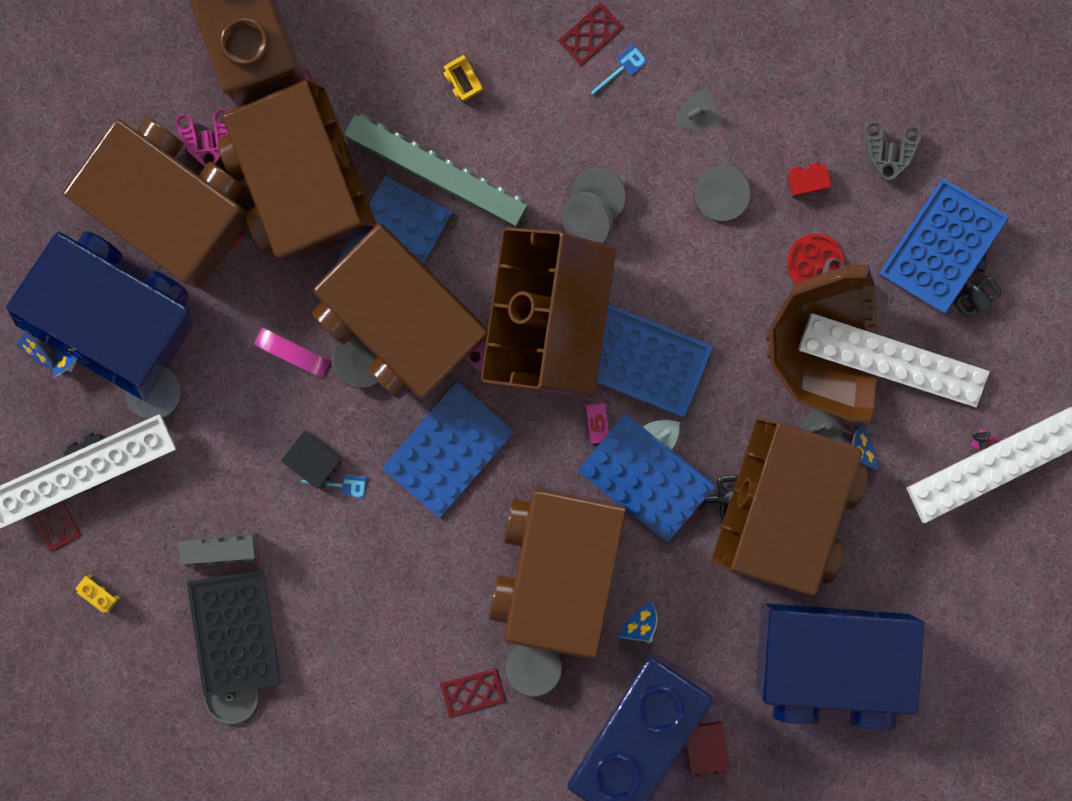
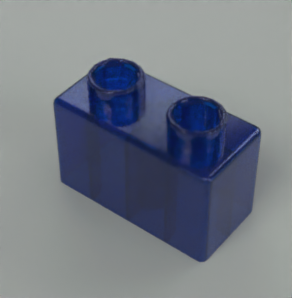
[5,231,192,401]
[755,603,925,730]
[567,655,718,801]

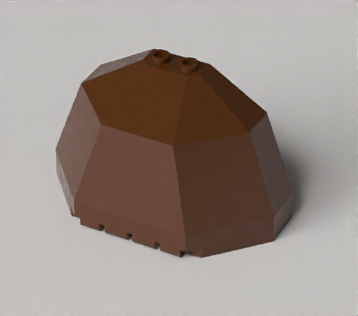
[766,265,877,422]

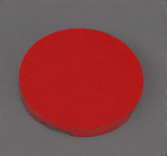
[787,233,845,283]

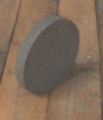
[695,165,751,221]
[570,168,626,219]
[562,192,613,243]
[332,335,378,389]
[125,365,182,420]
[506,645,562,697]
[203,688,259,724]

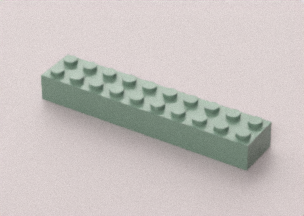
[344,114,527,228]

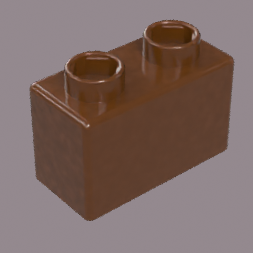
[189,0,305,107]
[218,79,377,260]
[62,116,247,289]
[312,223,488,399]
[481,228,616,398]
[712,418,868,597]
[488,487,626,660]

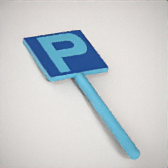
[591,44,648,95]
[301,474,366,499]

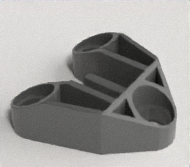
[864,122,922,181]

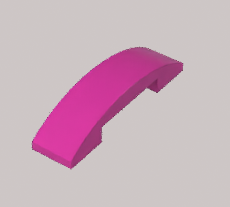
[254,327,331,378]

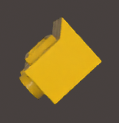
[444,55,484,102]
[76,574,120,613]

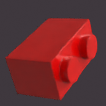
[787,162,832,197]

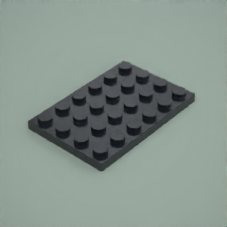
[187,570,281,697]

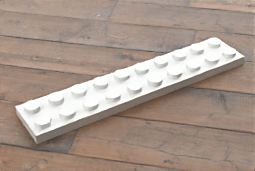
[798,313,990,407]
[906,407,1072,523]
[0,414,176,528]

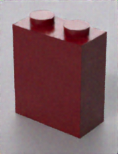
[683,721,729,777]

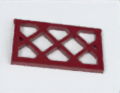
[558,2,624,66]
[31,501,81,551]
[440,668,505,717]

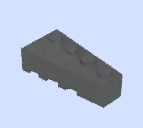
[178,533,259,567]

